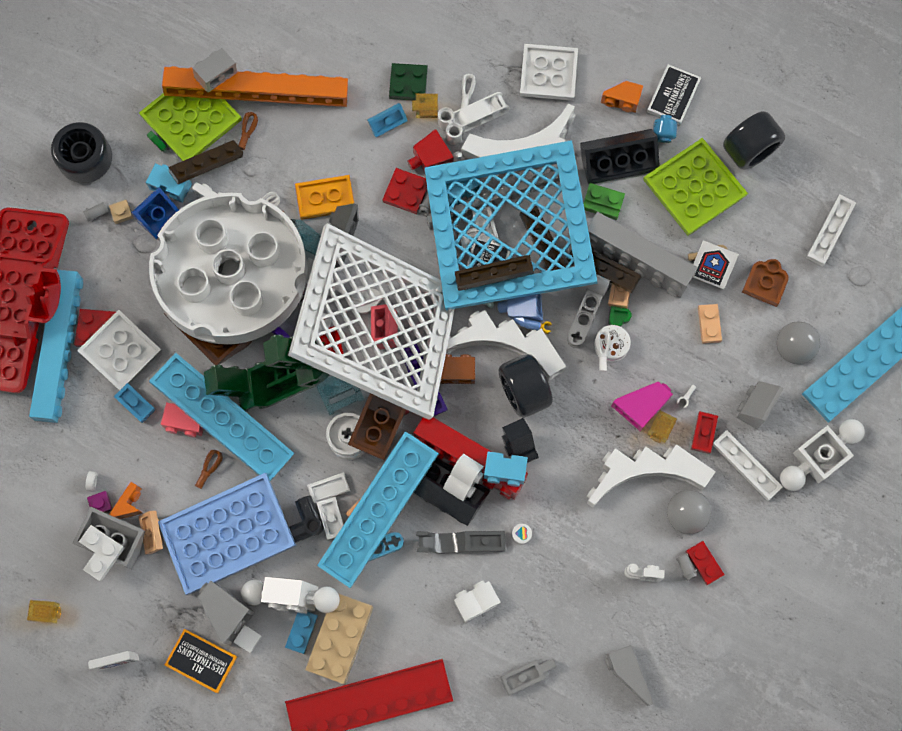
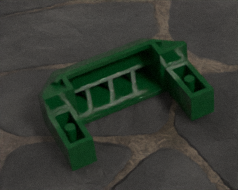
[204,335,330,412]

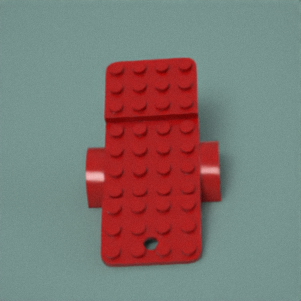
[0,207,69,393]

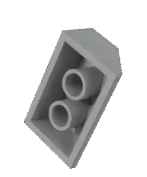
[73,507,145,570]

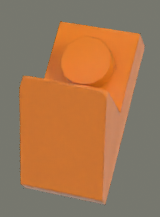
[109,482,143,519]

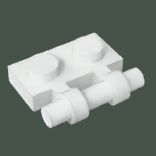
[624,564,665,583]

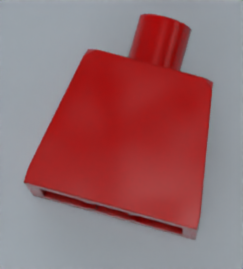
[407,129,454,172]

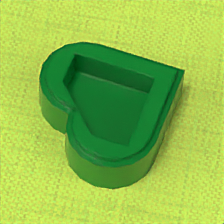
[147,131,168,152]
[608,306,632,327]

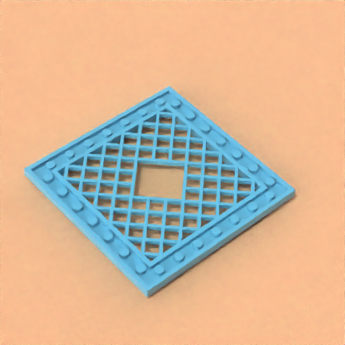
[425,140,598,310]

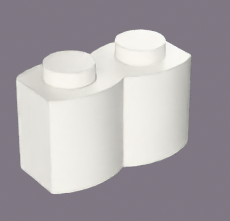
[443,454,484,501]
[454,580,501,623]

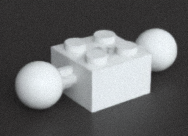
[780,419,865,491]
[241,577,340,614]

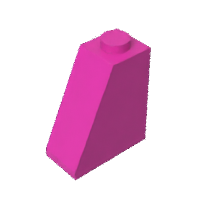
[611,381,673,431]

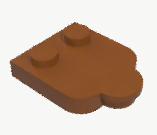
[742,259,789,307]

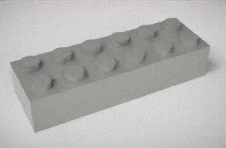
[588,212,698,298]

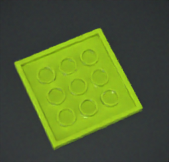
[139,93,242,161]
[643,137,748,236]

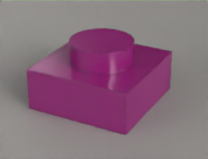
[87,491,113,513]

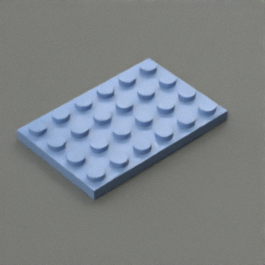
[158,473,296,595]

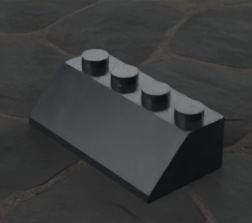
[580,129,660,185]
[414,458,491,526]

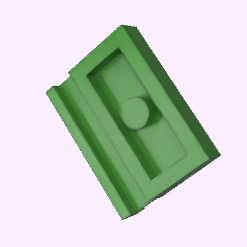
[583,183,625,220]

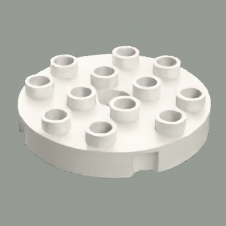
[149,193,307,344]

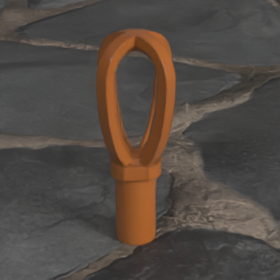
[238,112,258,150]
[195,449,223,489]

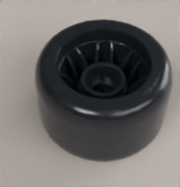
[723,111,785,170]
[51,122,112,183]
[498,354,553,418]

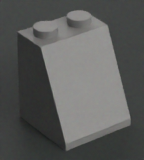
[198,581,255,646]

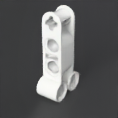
[438,92,510,145]

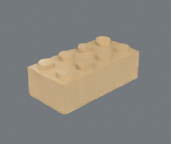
[305,594,373,685]

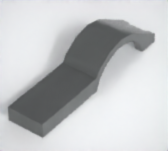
[416,531,506,554]

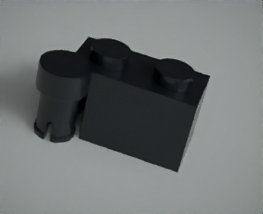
[501,417,539,463]

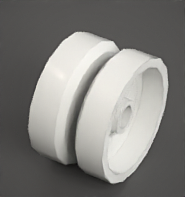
[326,413,365,460]

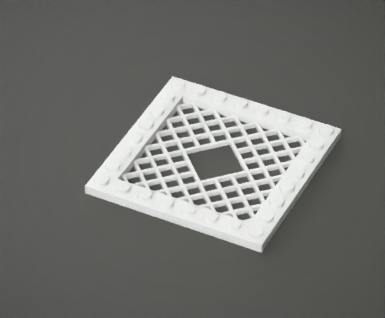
[288,223,455,420]

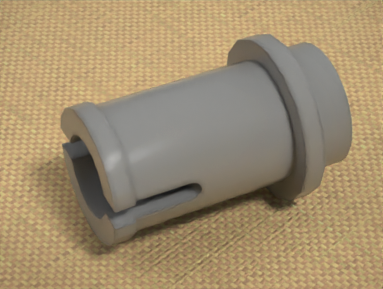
[419,193,431,216]
[83,202,109,222]
[676,554,698,580]

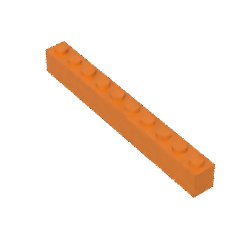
[162,66,348,107]

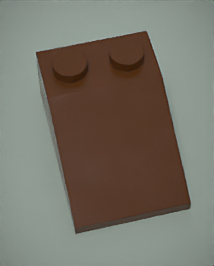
[348,393,406,460]

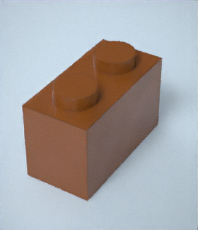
[440,354,475,384]

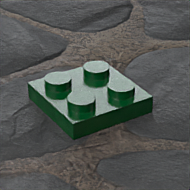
[389,63,428,101]

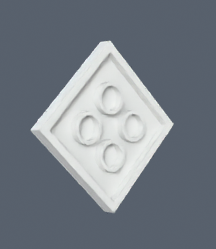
[520,44,578,101]
[77,310,161,390]

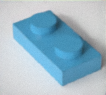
[367,103,408,137]
[114,383,156,423]
[285,612,318,655]

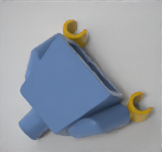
[498,294,552,334]

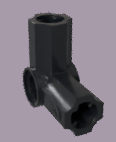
[289,495,324,543]

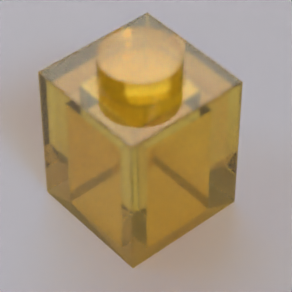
[412,93,438,118]
[647,410,677,443]
[27,600,61,624]

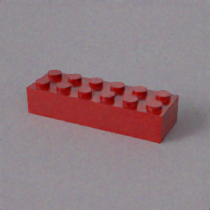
[413,417,528,500]

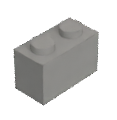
[192,48,237,92]

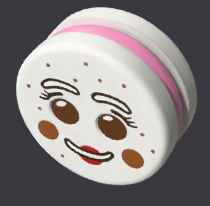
[594,325,631,363]

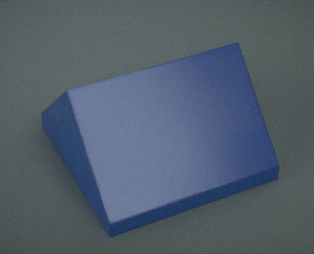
[131,187,179,240]

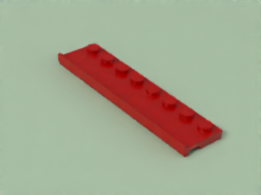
[285,659,453,731]

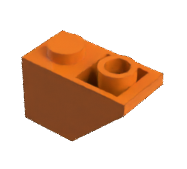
[601,81,643,113]

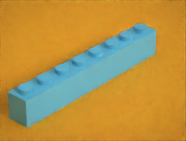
[29,270,84,423]

